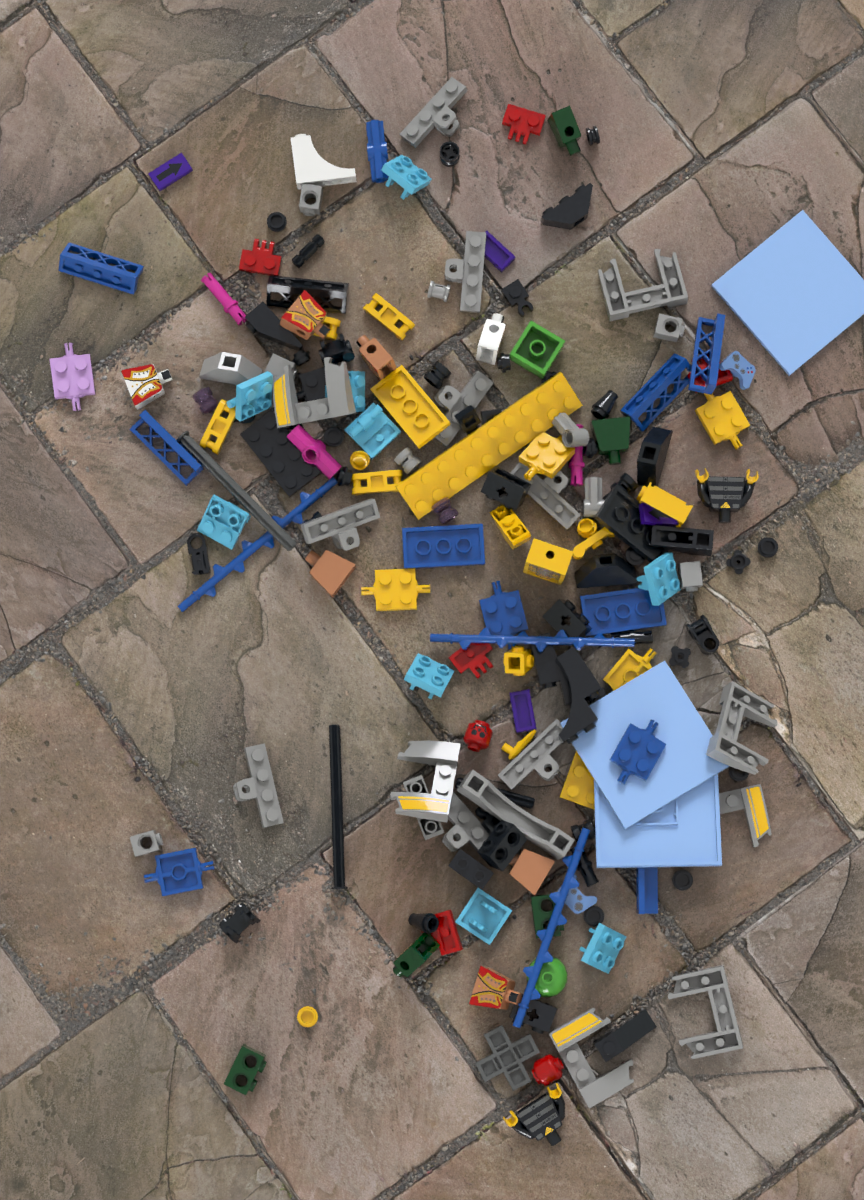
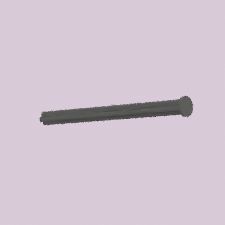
[176,431,296,551]

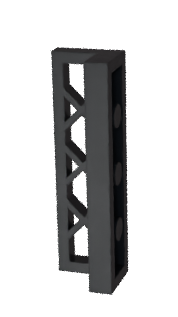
[266,275,349,314]

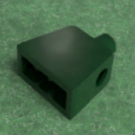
[547,105,581,156]
[590,416,630,465]
[393,933,440,977]

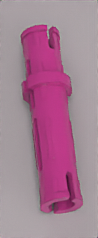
[201,273,247,326]
[569,424,585,486]

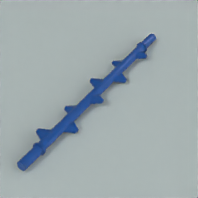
[178,477,338,612]
[430,628,635,652]
[512,827,590,1028]

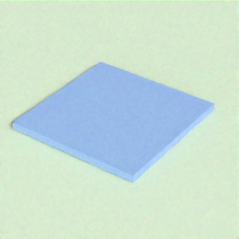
[711,210,864,376]
[560,661,730,829]
[594,774,722,868]

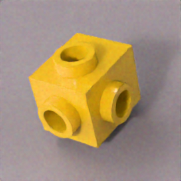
[503,645,534,676]

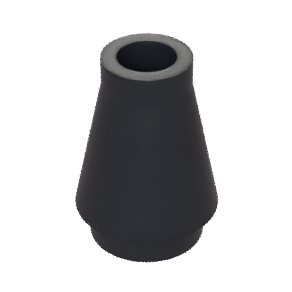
[591,390,618,420]
[408,913,439,934]

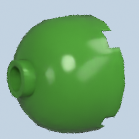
[526,956,568,997]

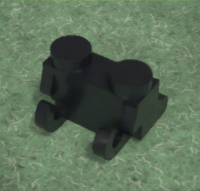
[318,333,355,368]
[219,903,261,944]

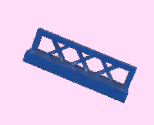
[58,243,144,295]
[688,314,725,395]
[620,353,691,431]
[130,410,203,486]
[636,867,658,914]

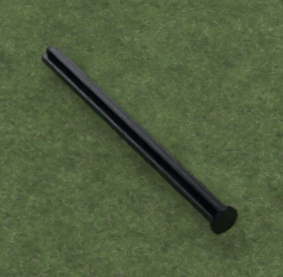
[329,725,348,889]

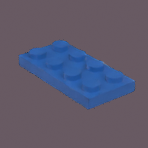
[402,524,485,569]
[580,588,667,637]

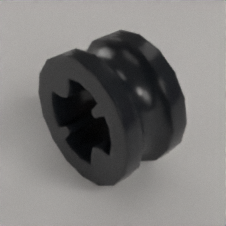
[586,126,600,146]

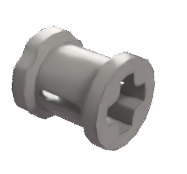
[427,281,451,302]

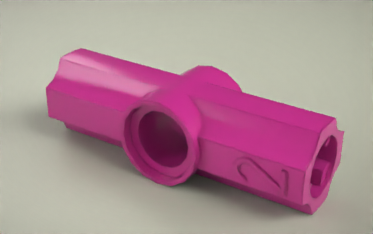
[286,424,342,479]

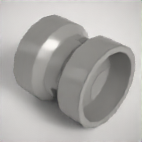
[394,447,422,475]

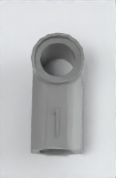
[552,413,589,447]
[583,477,604,517]

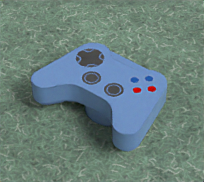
[719,351,756,390]
[558,875,597,914]

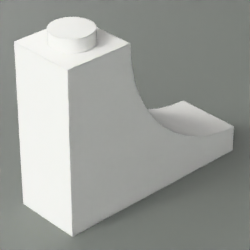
[291,134,357,190]

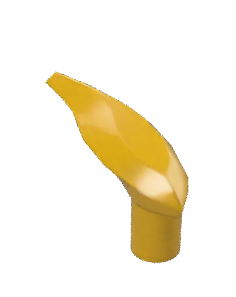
[501,729,536,760]

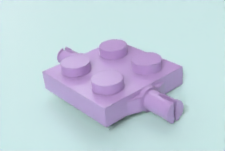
[50,343,95,411]

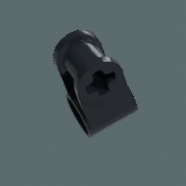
[685,615,719,655]

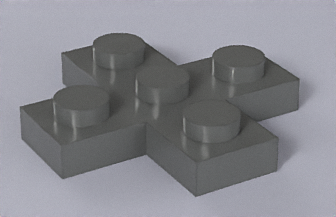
[475,1024,540,1091]

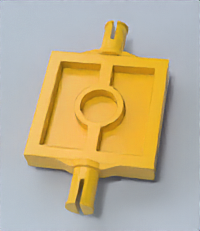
[695,391,750,450]
[519,432,575,481]
[361,568,430,611]
[603,648,657,691]

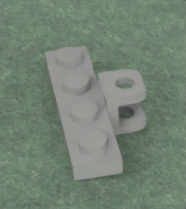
[400,77,468,148]
[445,231,486,313]
[434,370,494,447]
[510,462,581,530]
[300,498,380,551]
[498,719,563,790]
[233,743,284,828]
[442,792,490,864]

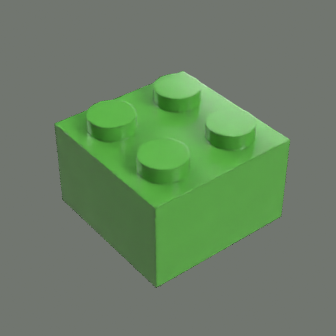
[509,321,565,379]

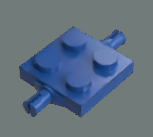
[479,581,529,650]
[610,720,666,785]
[144,848,214,896]

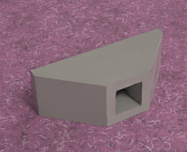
[199,352,263,385]
[403,775,444,840]

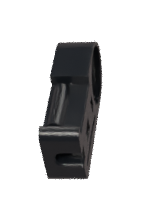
[187,533,211,575]

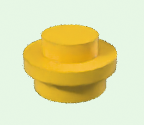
[350,451,370,470]
[577,518,597,538]
[297,1006,318,1027]

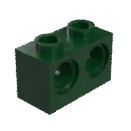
[531,894,564,939]
[224,1044,267,1095]

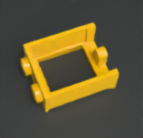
[636,482,693,527]

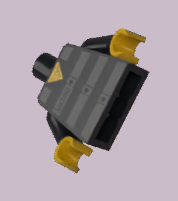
[695,468,759,523]
[503,1083,565,1146]

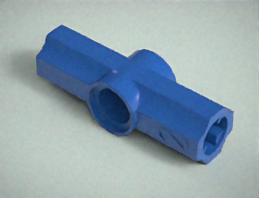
[366,120,389,183]

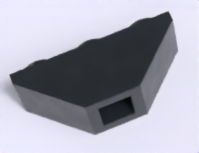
[541,183,593,230]
[637,427,673,487]
[574,553,638,588]

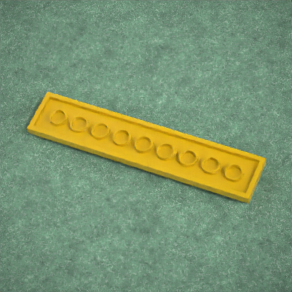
[395,372,583,520]

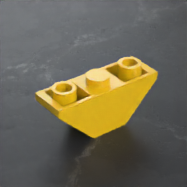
[489,505,531,550]

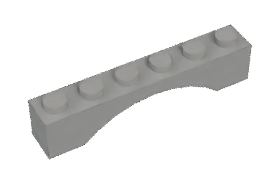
[457,770,575,860]

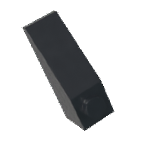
[245,302,304,351]
[651,525,714,556]
[593,1009,657,1062]

